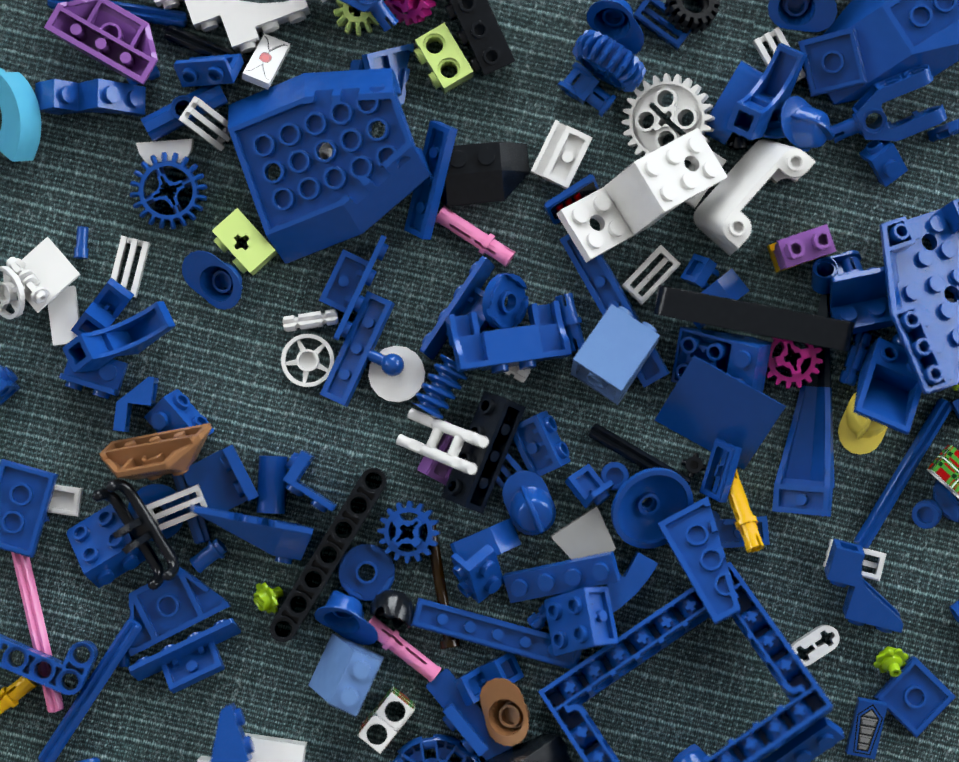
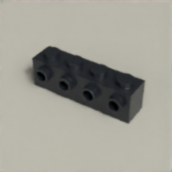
[444,0,515,77]
[441,391,526,514]

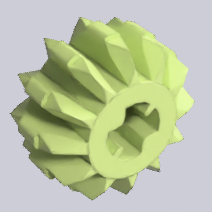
[334,0,379,37]

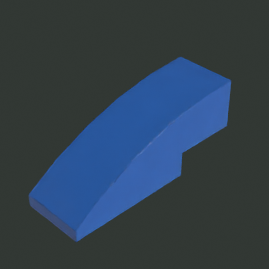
[604,551,659,613]

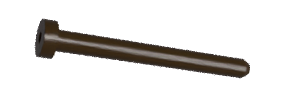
[425,525,460,649]

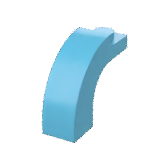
[0,68,41,162]

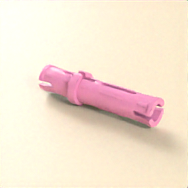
[435,206,516,267]
[368,615,442,683]

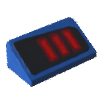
[543,174,599,225]

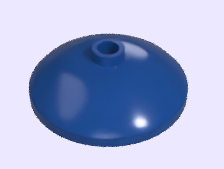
[611,468,694,549]

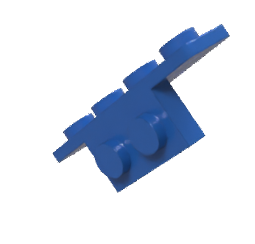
[319,235,389,341]
[420,256,495,360]
[128,618,241,694]
[426,668,513,760]

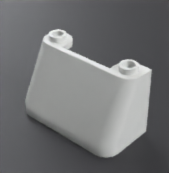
[693,139,816,256]

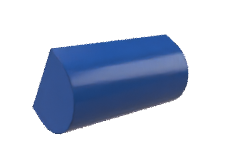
[256,455,288,514]

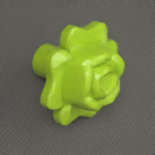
[253,582,284,614]
[873,646,909,677]

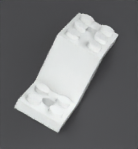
[557,128,728,263]

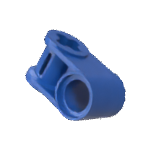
[811,250,864,294]

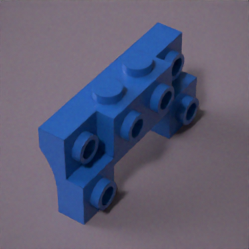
[445,300,572,374]

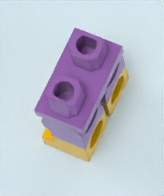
[767,224,836,273]

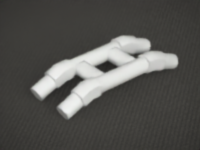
[396,408,489,475]

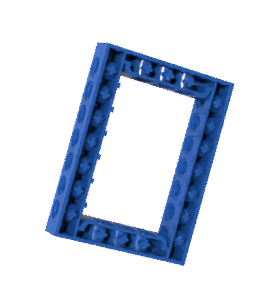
[538,562,833,762]

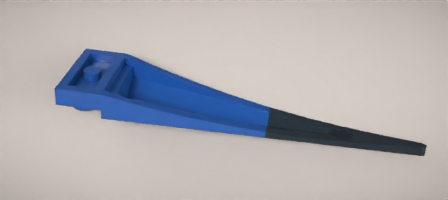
[772,294,835,517]

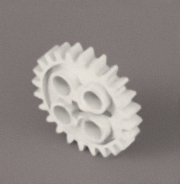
[622,73,715,156]

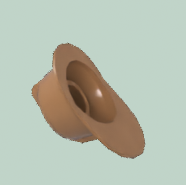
[480,678,530,746]

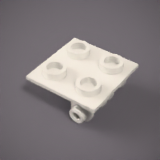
[6,237,81,313]

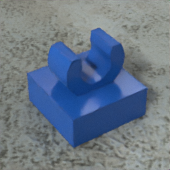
[680,254,719,289]

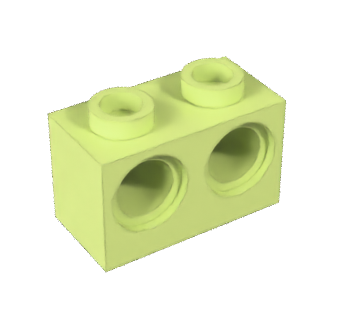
[413,22,473,94]

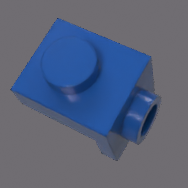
[859,140,908,187]
[565,464,614,509]

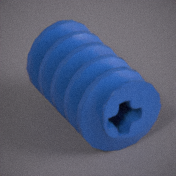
[411,354,468,419]

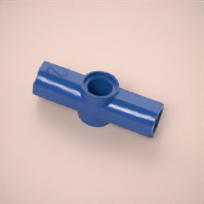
[141,84,228,142]

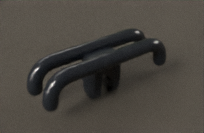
[92,479,179,590]

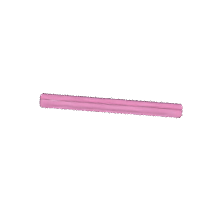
[11,552,64,713]

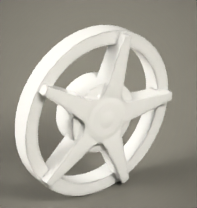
[0,266,25,319]
[281,334,335,387]

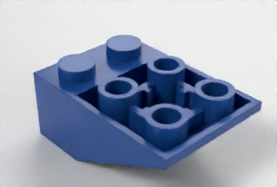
[671,327,772,393]

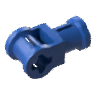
[557,62,617,117]

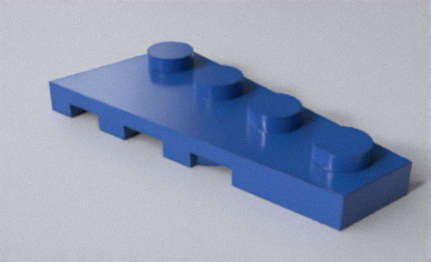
[657,496,741,625]

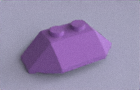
[44,0,158,85]

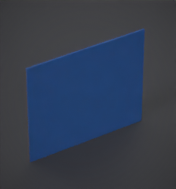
[655,356,786,470]

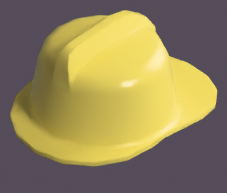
[838,393,888,455]

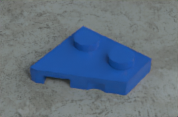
[362,43,414,105]

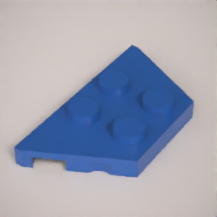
[128,567,231,657]

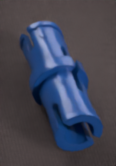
[555,293,585,352]

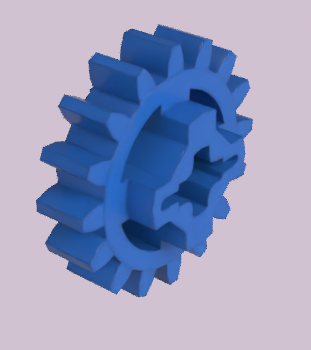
[377,501,441,563]

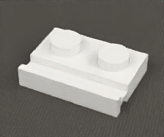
[531,120,593,189]

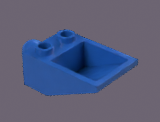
[854,333,922,435]

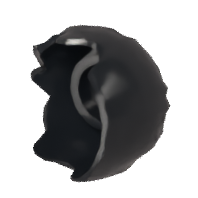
[369,590,414,629]

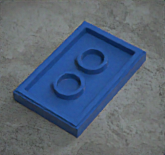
[0,459,59,558]

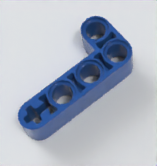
[0,634,98,695]

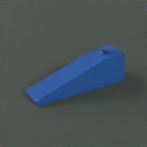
[189,504,313,564]

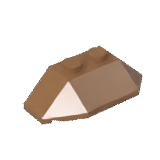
[99,423,212,480]

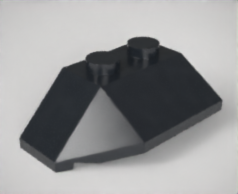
[440,142,530,207]

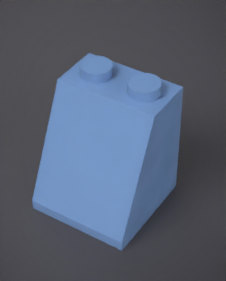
[571,304,660,405]
[309,633,384,717]

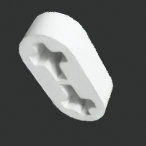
[790,625,840,667]

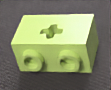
[212,208,278,276]

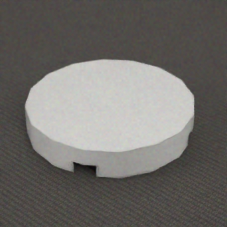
[368,346,425,403]

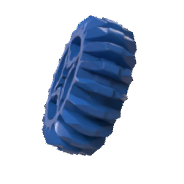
[572,30,646,92]
[130,152,208,229]

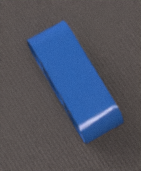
[705,61,763,145]

